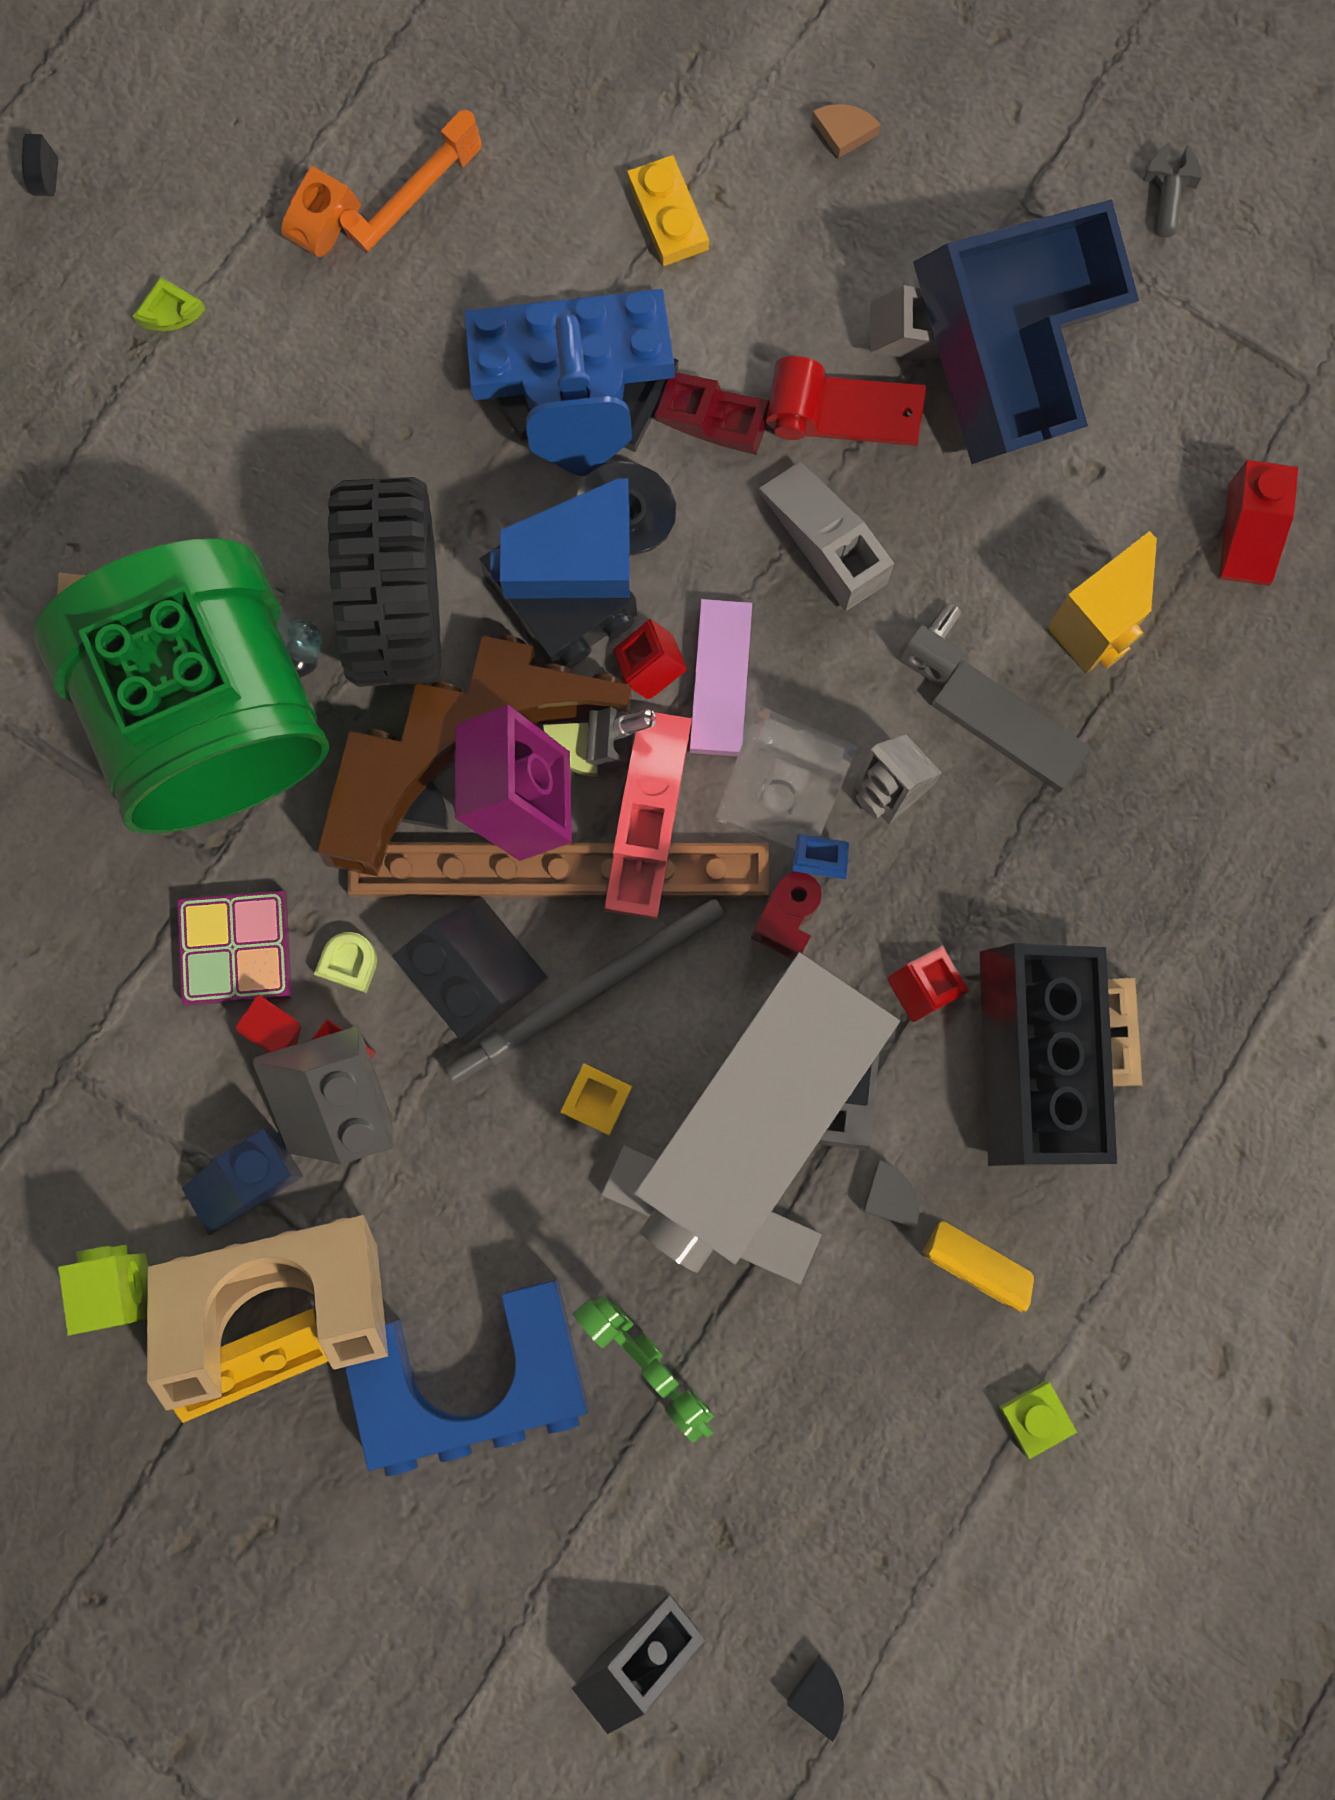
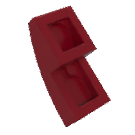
[655,372,769,455]

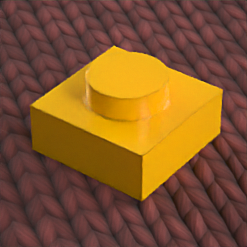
[561,1063,633,1136]

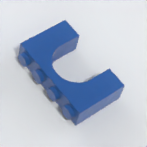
[345,1279,589,1476]

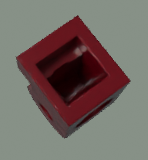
[751,872,822,960]

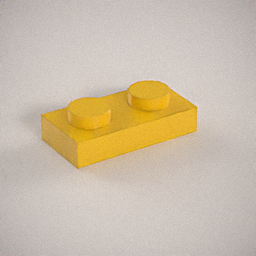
[627,155,709,266]

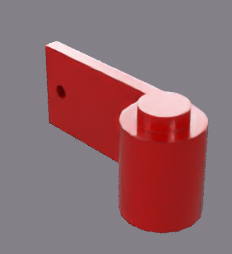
[766,356,926,446]

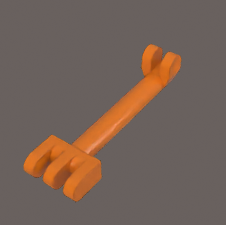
[340,110,482,253]

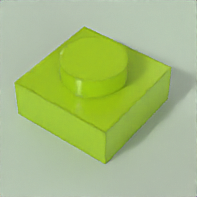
[999,1380,1078,1459]

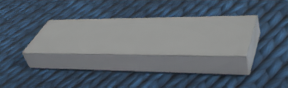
[602,1146,822,1285]

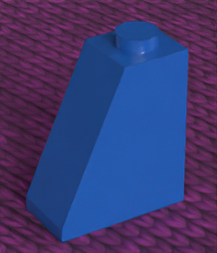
[490,478,630,599]

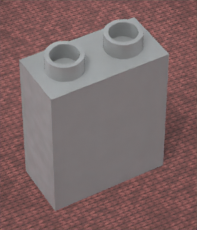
[635,952,900,1273]

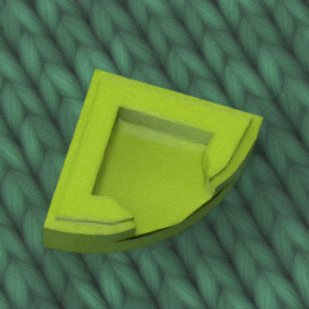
[132,277,206,331]

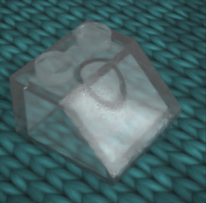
[715,707,858,852]

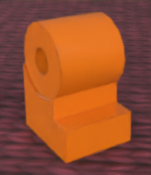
[281,165,362,258]

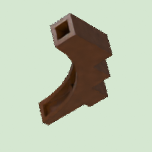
[318,634,632,876]

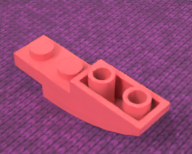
[604,710,692,920]

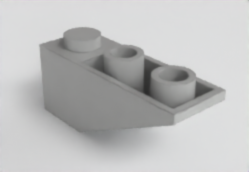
[759,461,894,612]
[854,734,942,825]

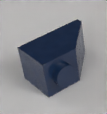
[182,1129,304,1235]

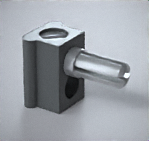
[899,604,965,688]
[586,707,657,771]

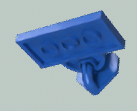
[464,289,675,476]

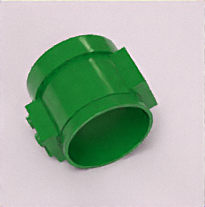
[33,539,329,834]

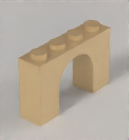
[147,1215,388,1411]

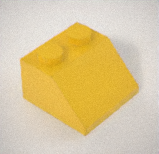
[1047,531,1157,674]

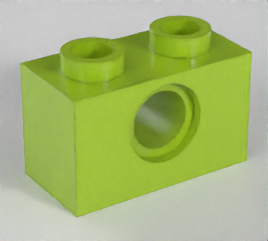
[58,1245,148,1336]

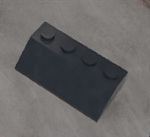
[979,943,1117,1166]

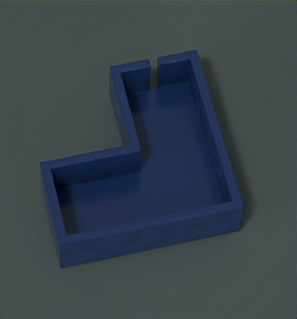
[913,199,1139,465]

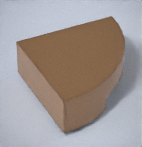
[812,104,881,159]

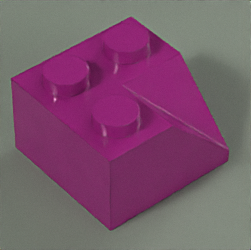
[453,705,572,861]

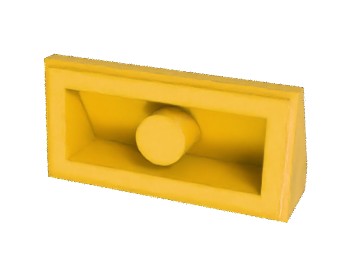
[922,1221,1034,1313]

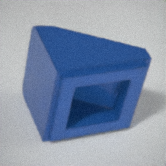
[791,834,849,880]

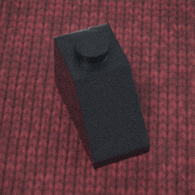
[571,1595,706,1734]

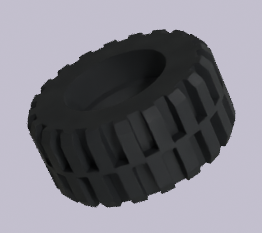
[328,477,441,687]

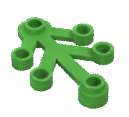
[572,1294,715,1444]

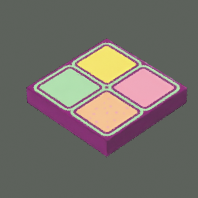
[178,891,292,1006]

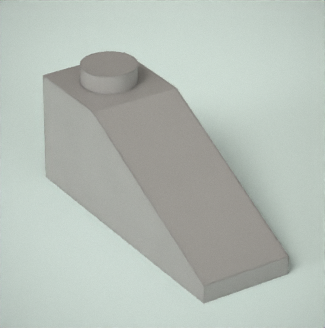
[870,285,941,359]

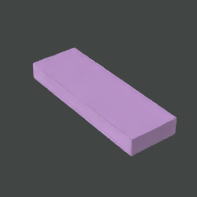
[690,599,752,757]

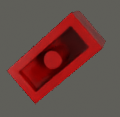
[1219,460,1299,586]

